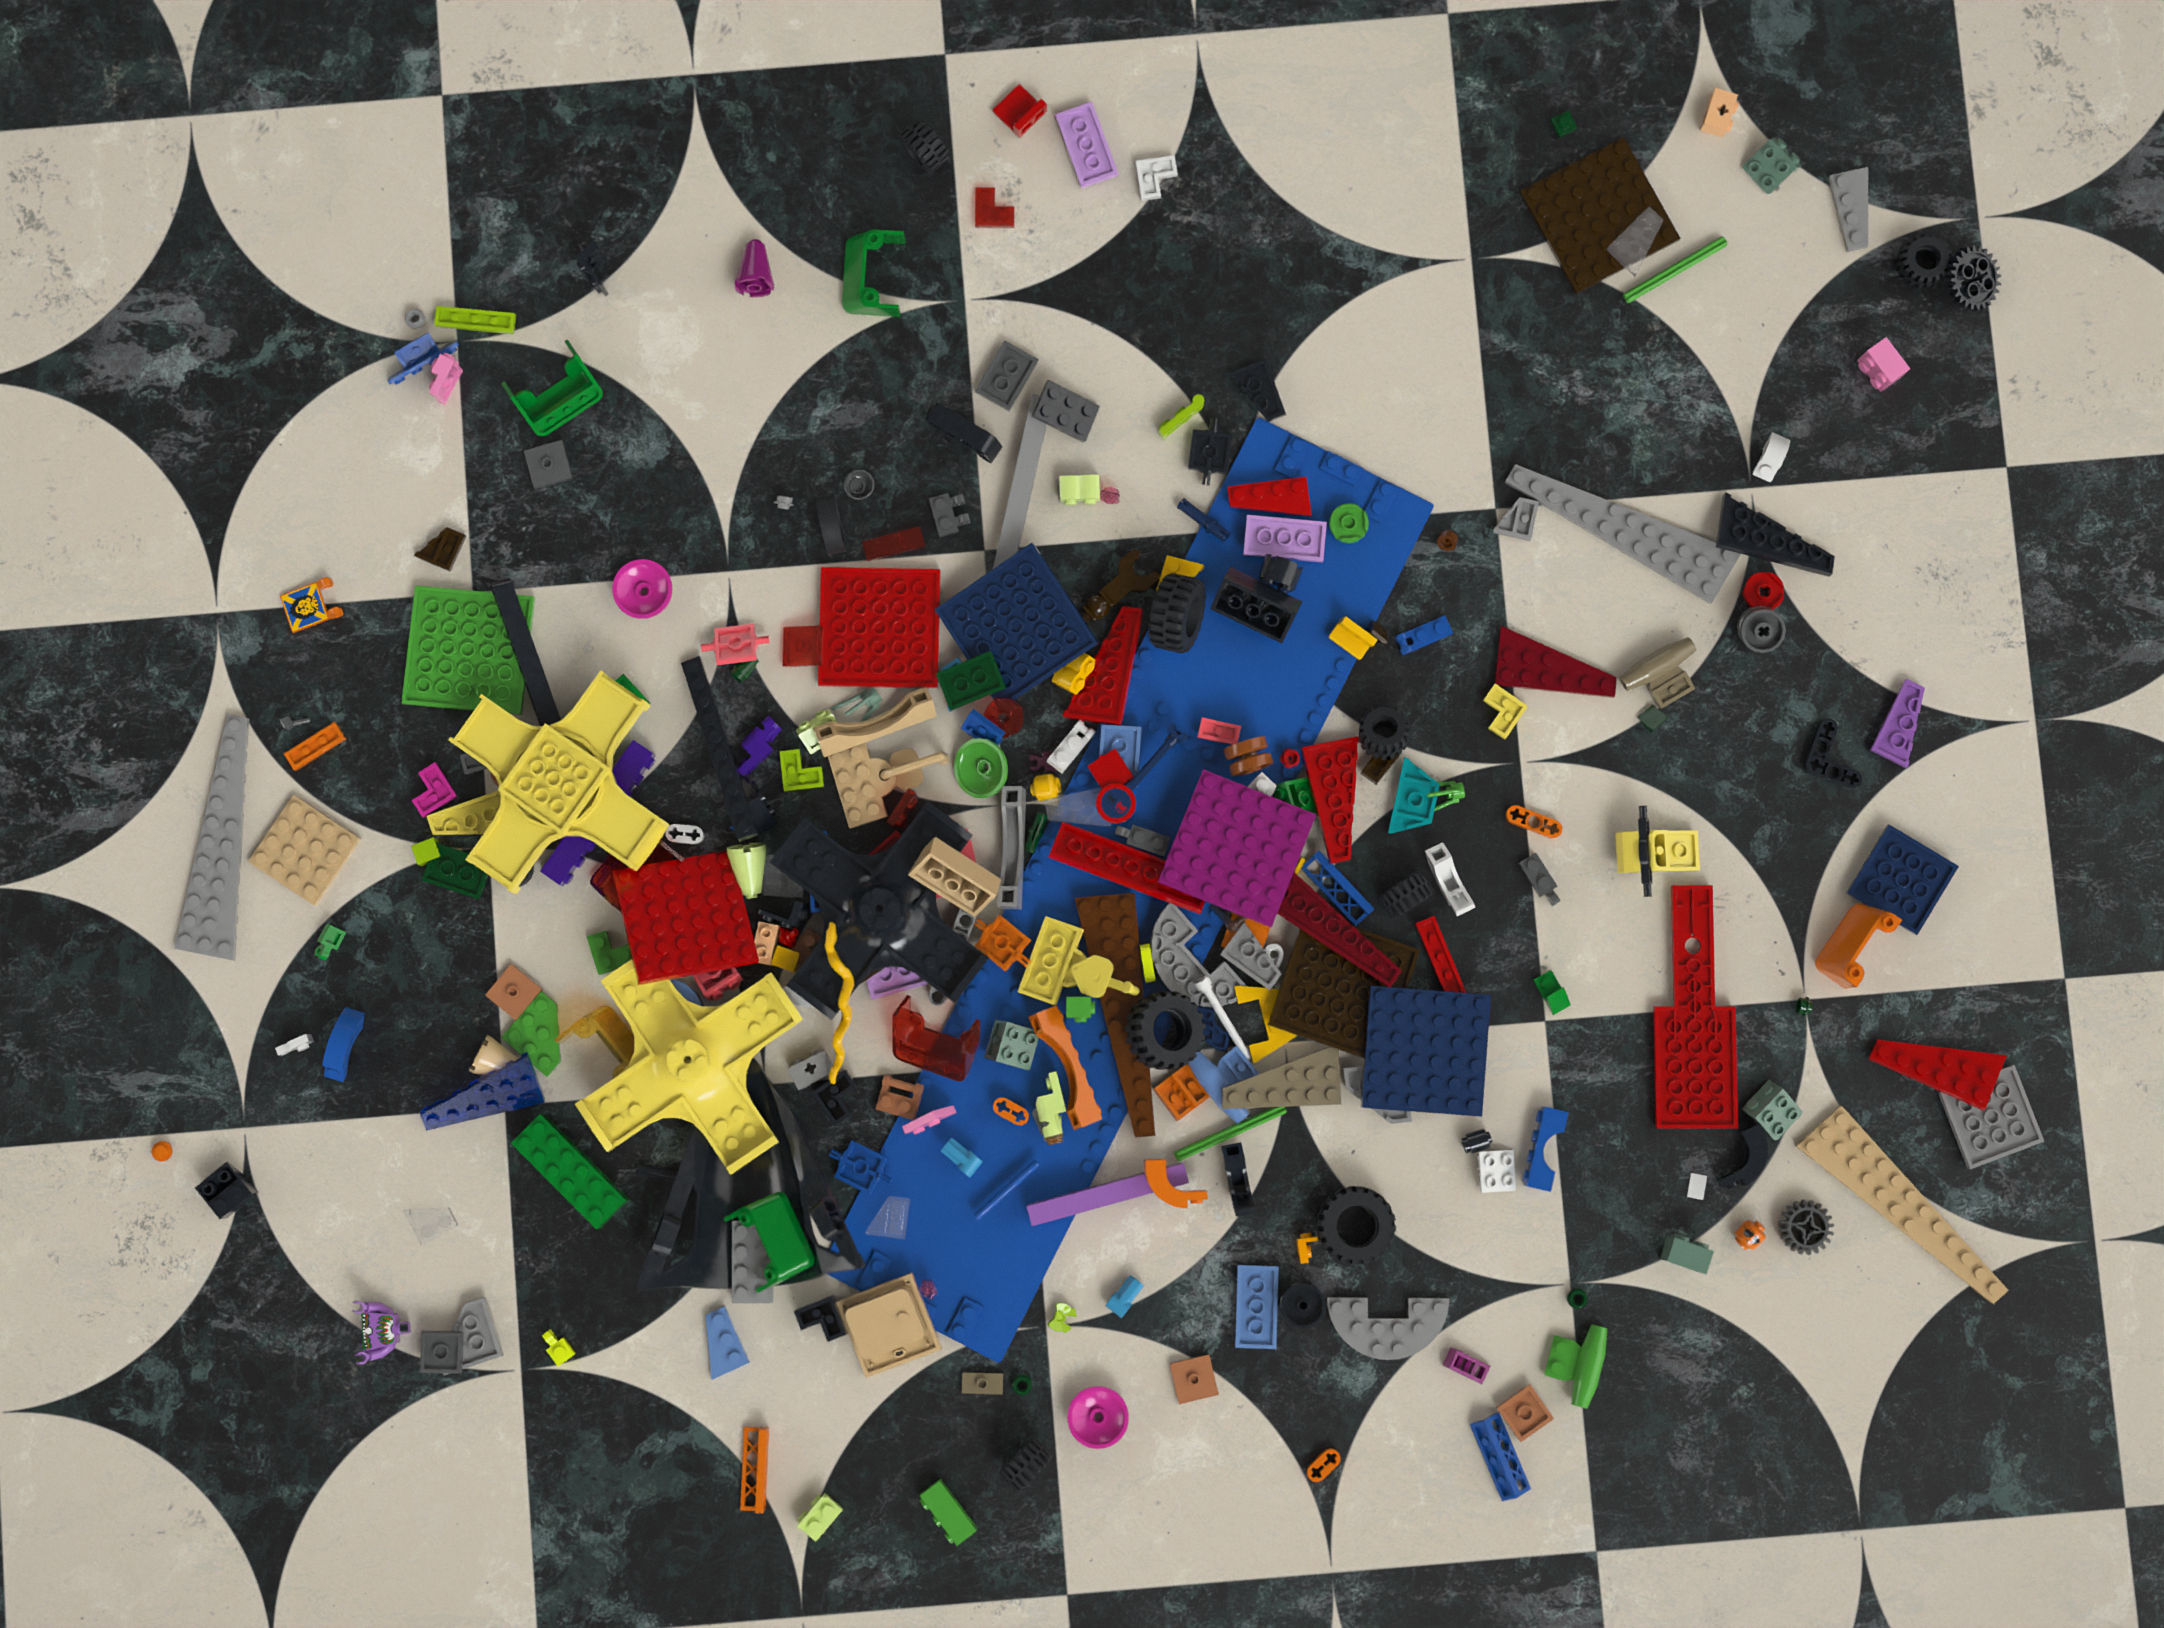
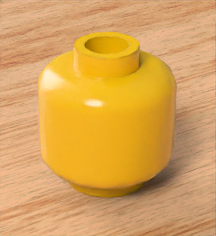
[1030,773,1061,801]

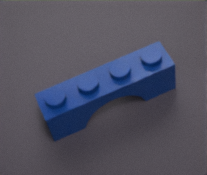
[1522,1107,1569,1192]

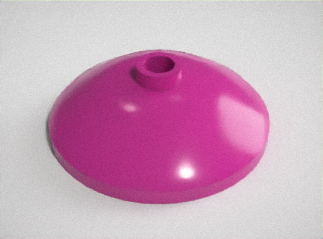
[612,559,673,619]
[1067,1386,1129,1449]

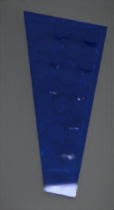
[420,1051,545,1131]

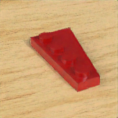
[1227,477,1312,517]

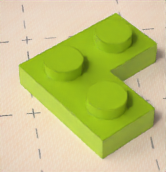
[779,749,824,792]

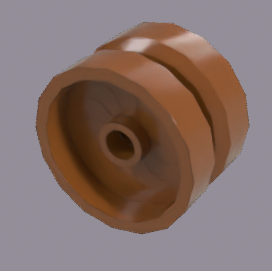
[1223,736,1274,777]

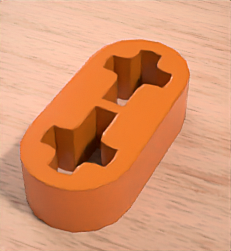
[993,1097,1029,1125]
[1307,1448,1340,1482]

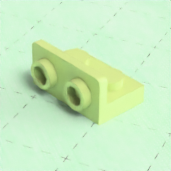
[796,709,837,754]
[797,1493,843,1541]

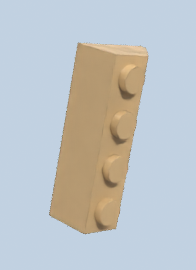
[908,837,1001,917]

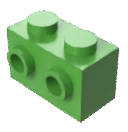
[1066,997,1095,1022]

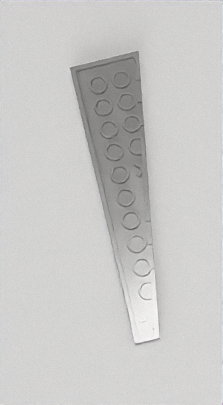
[1505,464,1741,604]
[174,714,249,961]

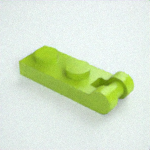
[1159,394,1204,440]

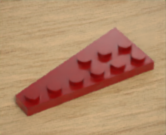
[1062,606,1143,726]
[1301,736,1359,864]
[1869,1040,2007,1111]

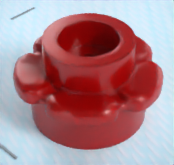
[1280,748,1300,768]

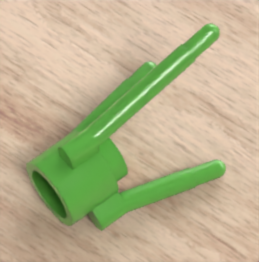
[1427,781,1465,811]

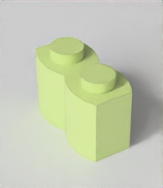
[1059,475,1100,506]

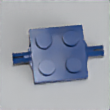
[829,1140,893,1195]

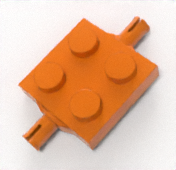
[974,914,1031,971]

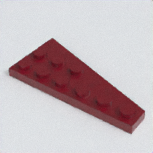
[1495,626,1617,698]

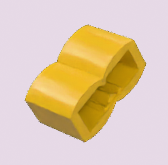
[1052,653,1096,695]

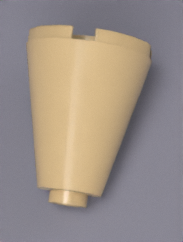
[469,1035,528,1083]

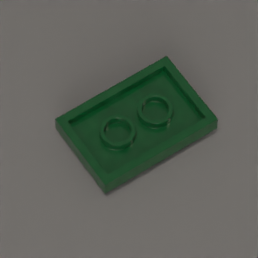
[936,651,1007,711]
[422,843,489,900]

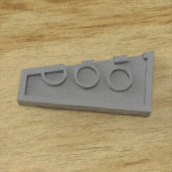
[1828,167,1868,252]

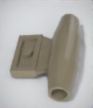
[1619,637,1696,709]

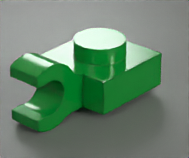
[314,923,346,961]

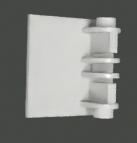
[1477,1150,1516,1193]

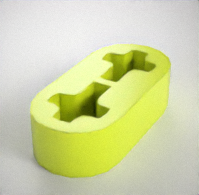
[1140,944,1155,983]

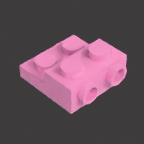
[429,352,463,405]

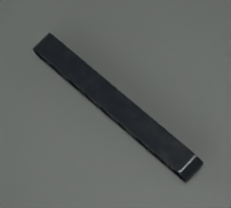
[490,578,561,726]

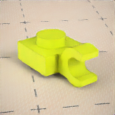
[542,1329,576,1366]

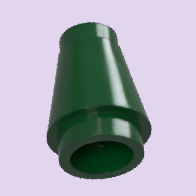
[730,659,759,683]

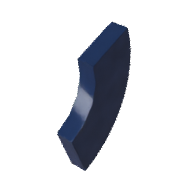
[1197,1006,1230,1052]

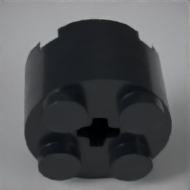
[1258,554,1303,594]

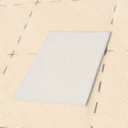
[1687,1173,1707,1200]

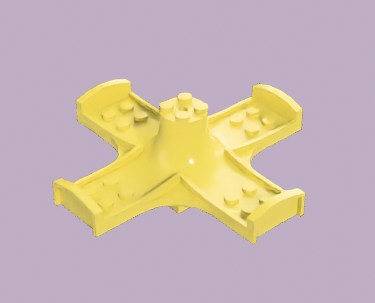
[449,670,669,894]
[575,959,803,1175]

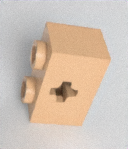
[1700,88,1739,138]
[754,921,781,966]

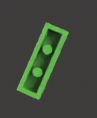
[920,1478,977,1546]

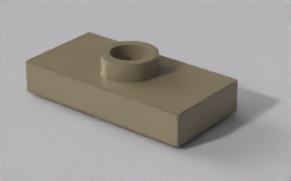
[962,1372,1003,1395]

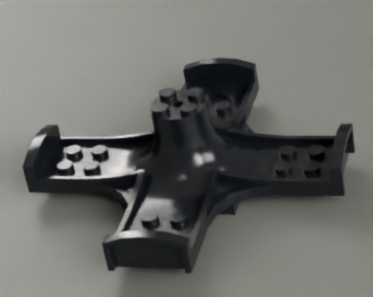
[770,801,989,1020]

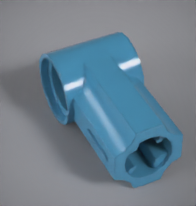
[941,1138,983,1177]
[1105,1275,1144,1318]

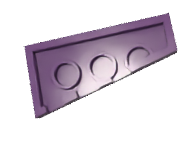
[1870,679,1925,768]

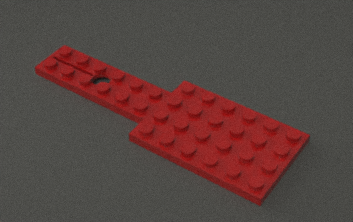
[1653,885,1738,1128]

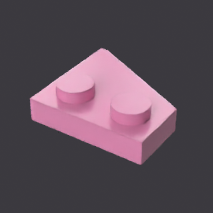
[902,1106,956,1135]

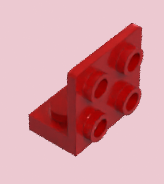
[993,84,1047,139]

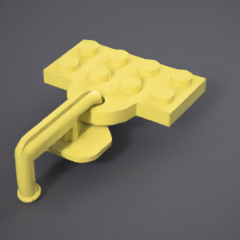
[1018,916,1140,1006]

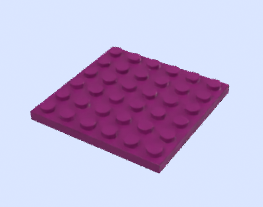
[1158,769,1316,928]

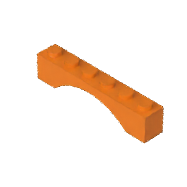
[1029,1005,1102,1130]

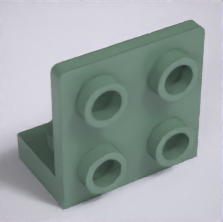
[984,1019,1039,1070]

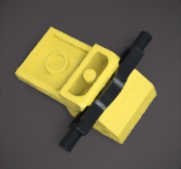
[1615,806,1700,897]

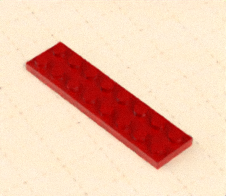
[1048,822,1205,914]

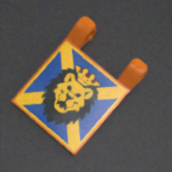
[280,577,343,633]

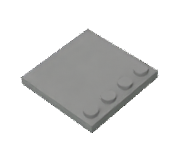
[1938,1065,2044,1169]

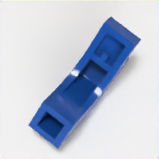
[322,1007,365,1082]

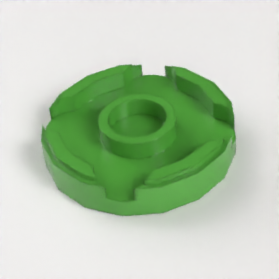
[1329,503,1369,544]

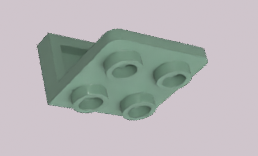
[1743,137,1802,194]
[1742,1080,1802,1140]

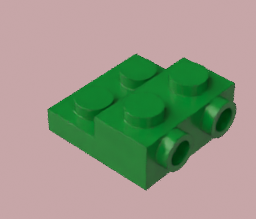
[1274,777,1318,817]

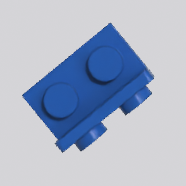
[961,709,1006,746]

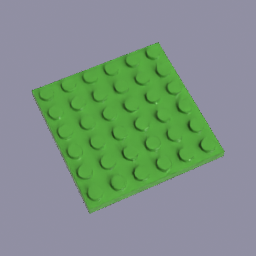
[402,585,535,715]

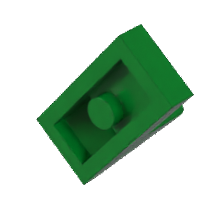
[1533,970,1571,1015]

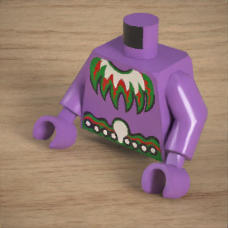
[352,1300,411,1365]

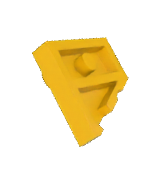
[1157,555,1204,590]

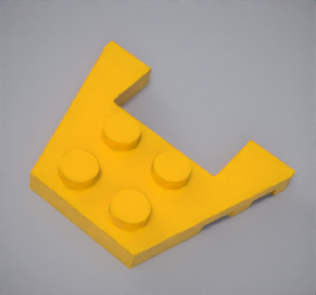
[1234,986,1297,1063]

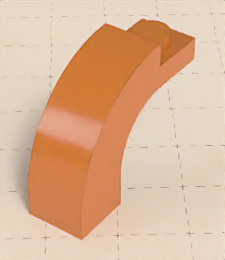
[1143,1158,1208,1208]

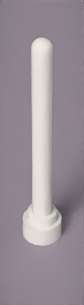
[1194,975,1251,1061]

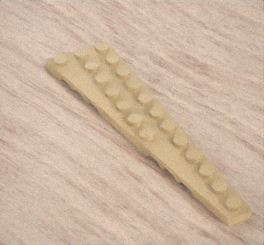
[1795,1106,2008,1304]

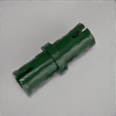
[1024,812,1048,854]

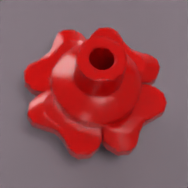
[778,926,799,948]

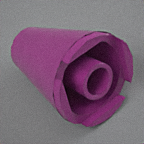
[734,239,774,297]

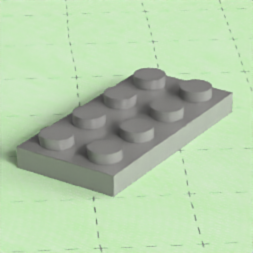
[732,1220,773,1303]

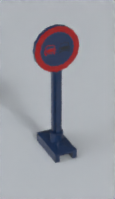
[1096,723,1188,824]

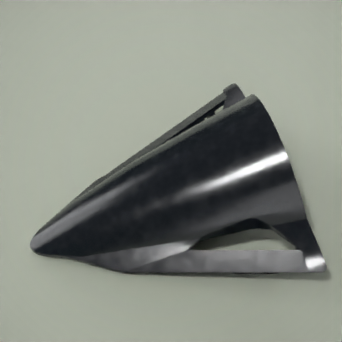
[636,1058,865,1289]

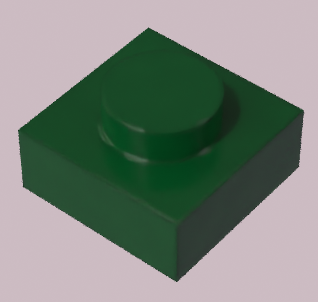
[1550,111,1578,138]

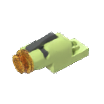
[1032,1072,1066,1145]

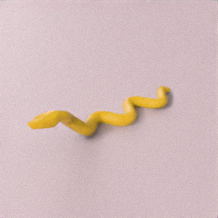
[825,922,854,1084]

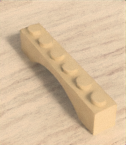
[813,687,937,757]

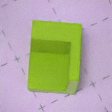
[411,837,440,866]

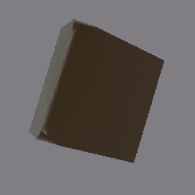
[1365,620,1388,644]

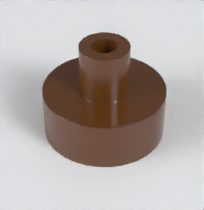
[1437,530,1458,551]

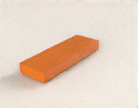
[284,721,347,771]

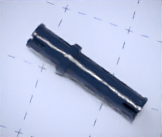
[1177,498,1231,543]

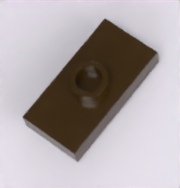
[1360,754,1400,785]

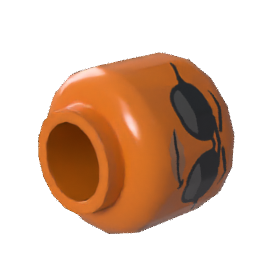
[1735,1220,1766,1250]

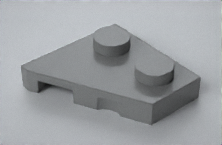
[1493,497,1539,541]

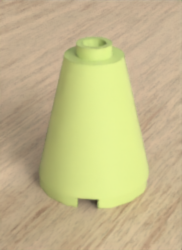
[727,843,767,899]

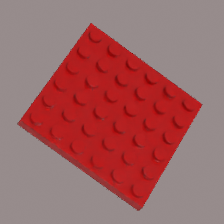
[818,567,941,689]
[612,851,759,985]

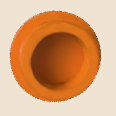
[151,1141,173,1162]

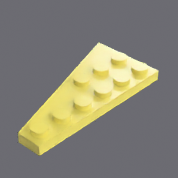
[427,791,501,835]

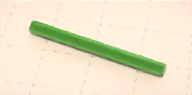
[1623,236,1728,303]
[1174,1107,1287,1161]

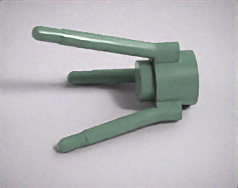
[832,687,882,722]

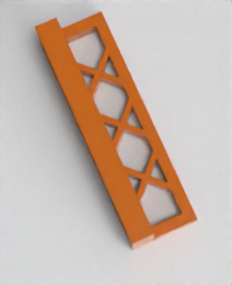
[740,1426,769,1513]

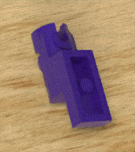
[738,715,782,777]

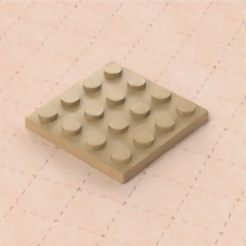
[248,795,361,906]

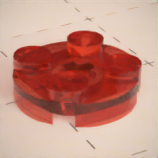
[983,698,1024,738]

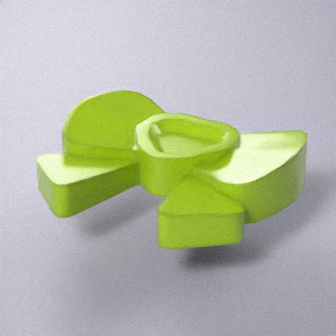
[1047,1302,1077,1333]

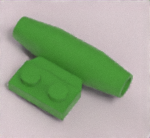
[1544,1324,1607,1409]

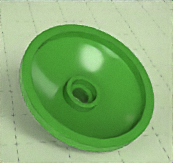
[954,738,1008,798]

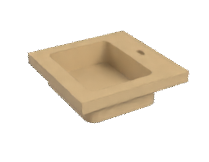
[836,1272,942,1378]

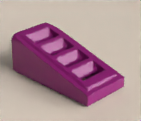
[1443,1347,1490,1384]

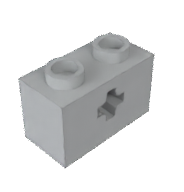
[788,1049,833,1090]

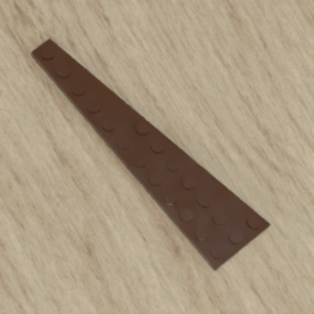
[1075,893,1155,1137]

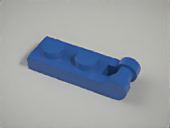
[1394,616,1453,656]

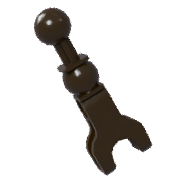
[1080,549,1160,623]

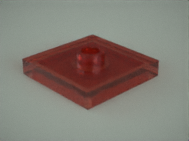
[782,625,823,667]

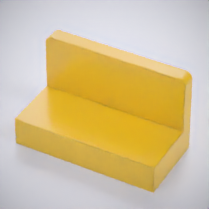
[1328,616,1377,660]

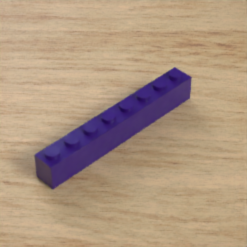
[540,740,656,886]

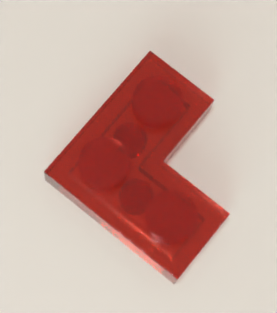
[975,187,1015,228]

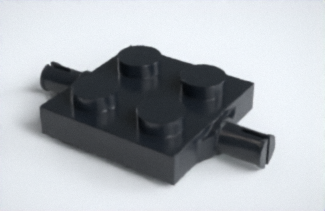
[1188,418,1232,486]

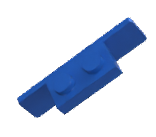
[388,332,459,385]

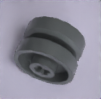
[1737,605,1786,653]

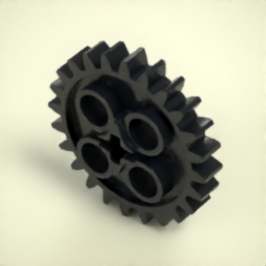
[1945,245,2002,311]

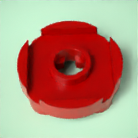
[1742,572,1784,610]

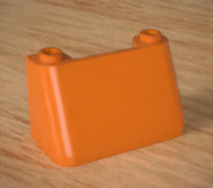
[1815,903,1902,989]

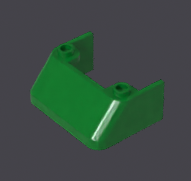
[842,230,906,317]
[501,339,603,436]
[723,1191,814,1293]

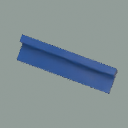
[1301,851,1374,927]
[1470,1412,1531,1501]

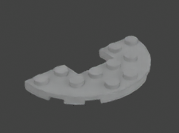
[1151,903,1246,1007]
[1326,1297,1449,1360]

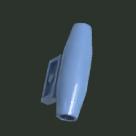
[1188,1046,1259,1124]

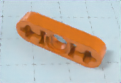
[1505,805,1562,839]

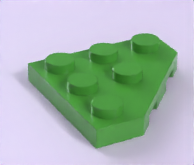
[501,991,561,1077]

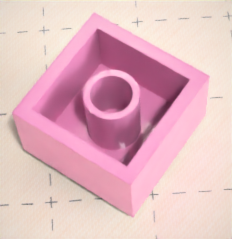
[1857,337,1910,392]

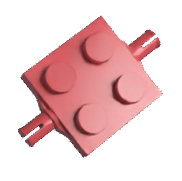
[701,623,770,665]

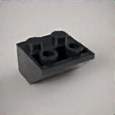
[195,1162,259,1219]

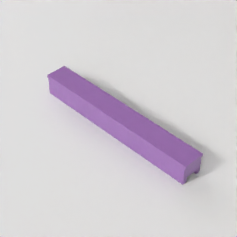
[1026,1162,1189,1226]

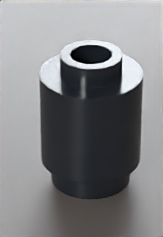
[1461,1129,1493,1154]

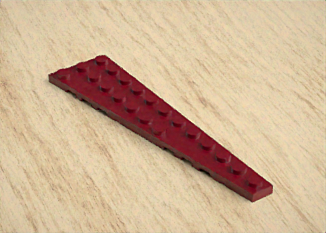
[1277,872,1402,988]

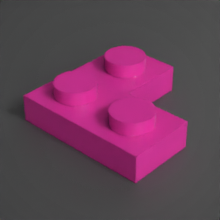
[412,762,458,818]

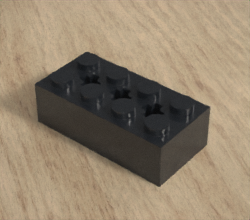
[1210,567,1303,644]

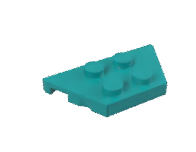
[1388,757,1440,834]

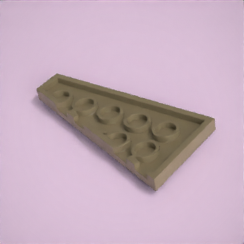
[1221,1047,1341,1109]

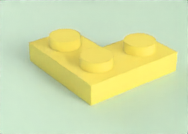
[1483,684,1528,740]

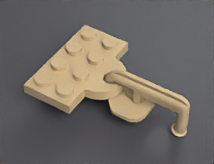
[828,742,949,829]

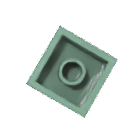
[1659,1234,1714,1275]

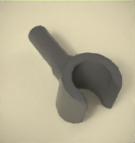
[280,716,310,730]

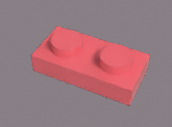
[1197,717,1241,745]

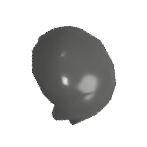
[844,470,874,500]

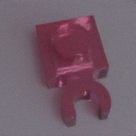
[1029,751,1058,773]

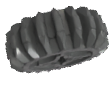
[1778,1200,1834,1255]

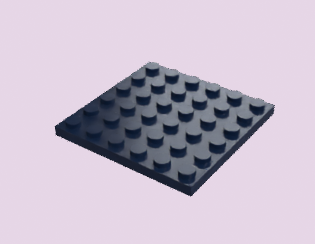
[935,542,1099,709]
[1361,986,1491,1117]

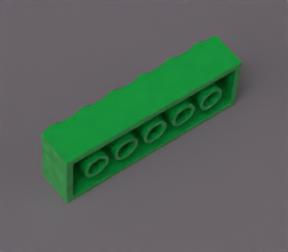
[511,1114,629,1230]

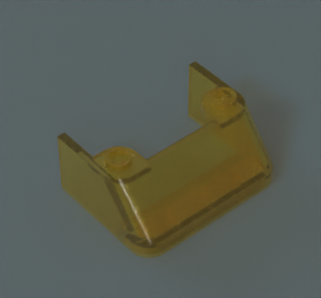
[554,1006,635,1079]

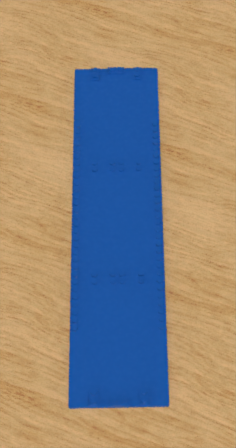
[827,418,1434,1363]

